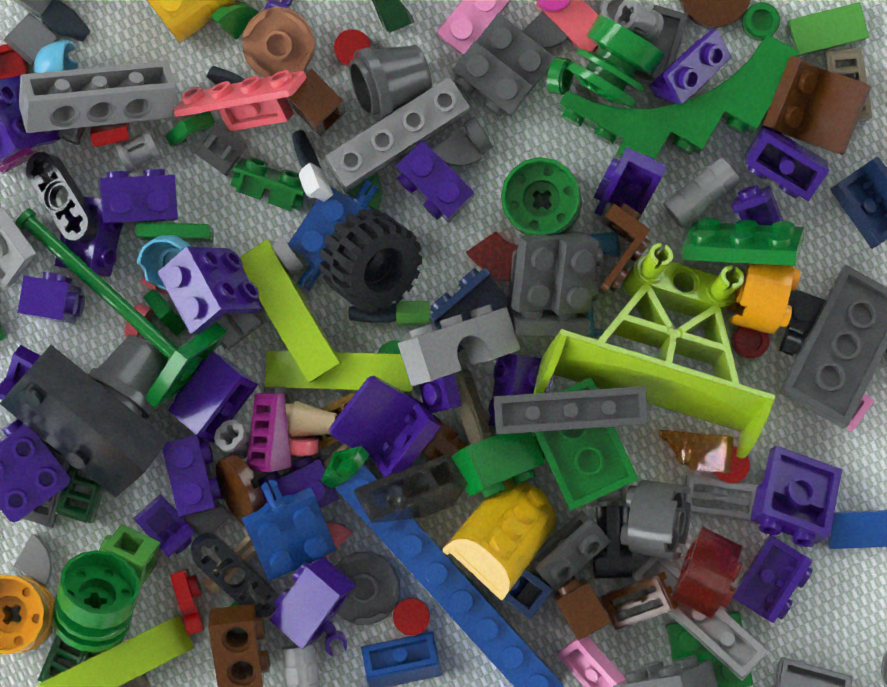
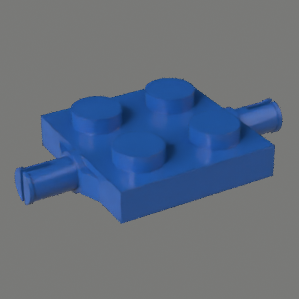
[288,179,379,291]
[242,480,337,581]

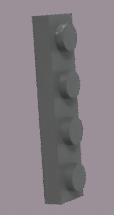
[494,386,648,434]

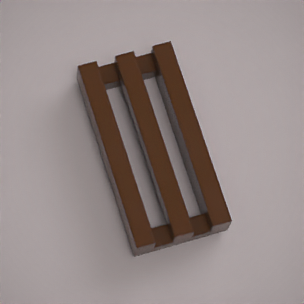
[600,572,680,630]

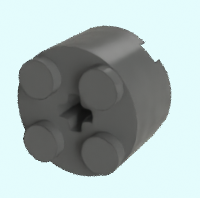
[621,479,691,560]

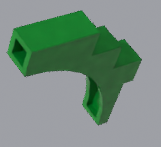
[558,34,800,160]

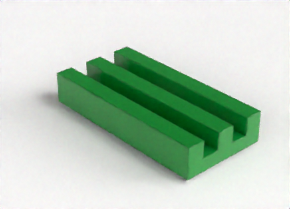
[135,222,214,242]

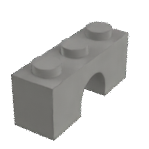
[398,305,521,386]

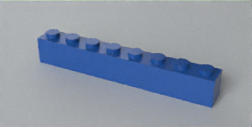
[335,463,564,687]

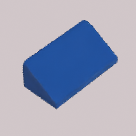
[828,510,887,549]
[361,631,442,687]

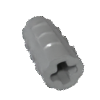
[663,158,741,228]
[282,643,320,687]

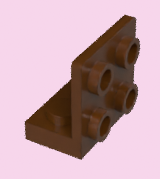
[762,55,871,155]

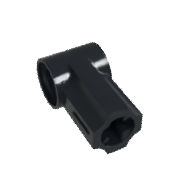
[593,506,633,579]

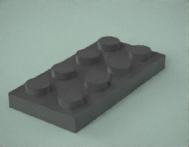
[779,265,887,429]

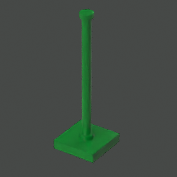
[15,208,228,408]

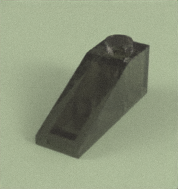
[354,454,467,523]

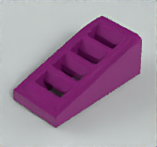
[247,393,291,472]

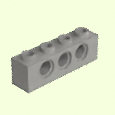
[19,61,177,133]
[325,77,470,193]

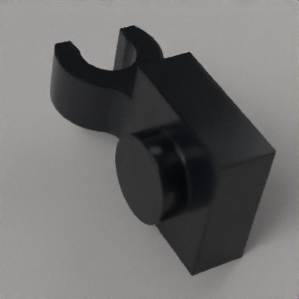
[778,289,825,356]

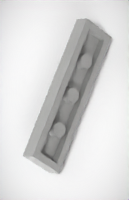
[632,556,768,681]

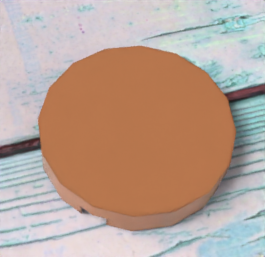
[242,6,316,78]

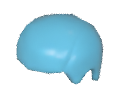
[34,39,78,73]
[137,235,191,290]

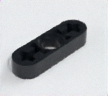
[26,152,98,243]
[190,533,278,618]

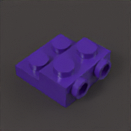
[750,445,842,547]

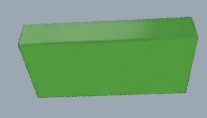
[787,2,869,57]

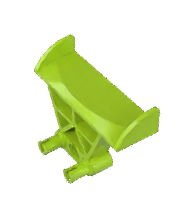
[533,243,775,459]

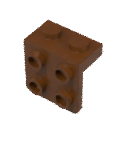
[599,203,651,294]

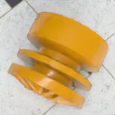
[0,575,55,654]

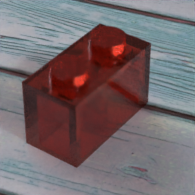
[671,526,743,619]

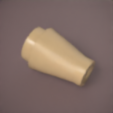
[285,401,338,437]

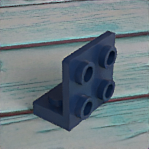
[429,267,508,353]

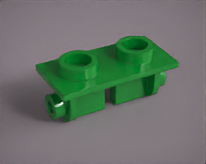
[231,157,305,212]

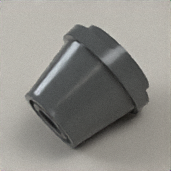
[349,44,432,121]
[88,335,169,419]

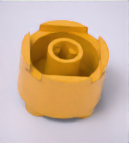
[727,263,801,334]

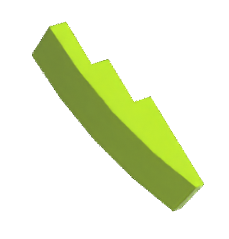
[240,239,342,383]
[265,350,413,392]
[37,615,195,687]

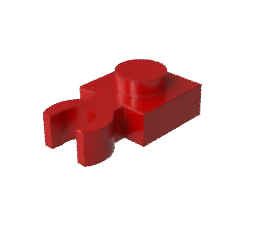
[170,568,205,635]

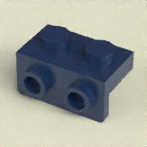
[830,157,887,249]

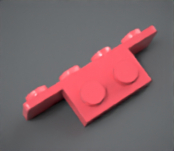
[173,70,307,132]

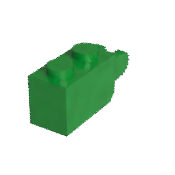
[451,432,545,498]

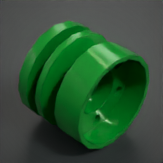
[566,14,665,108]
[501,157,582,236]
[52,550,140,652]

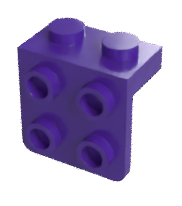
[0,76,61,165]
[157,246,263,334]
[329,376,441,484]
[0,418,71,522]

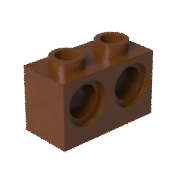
[286,68,346,137]
[552,576,611,641]
[208,604,270,687]

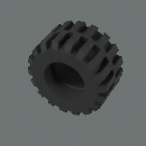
[320,209,422,312]

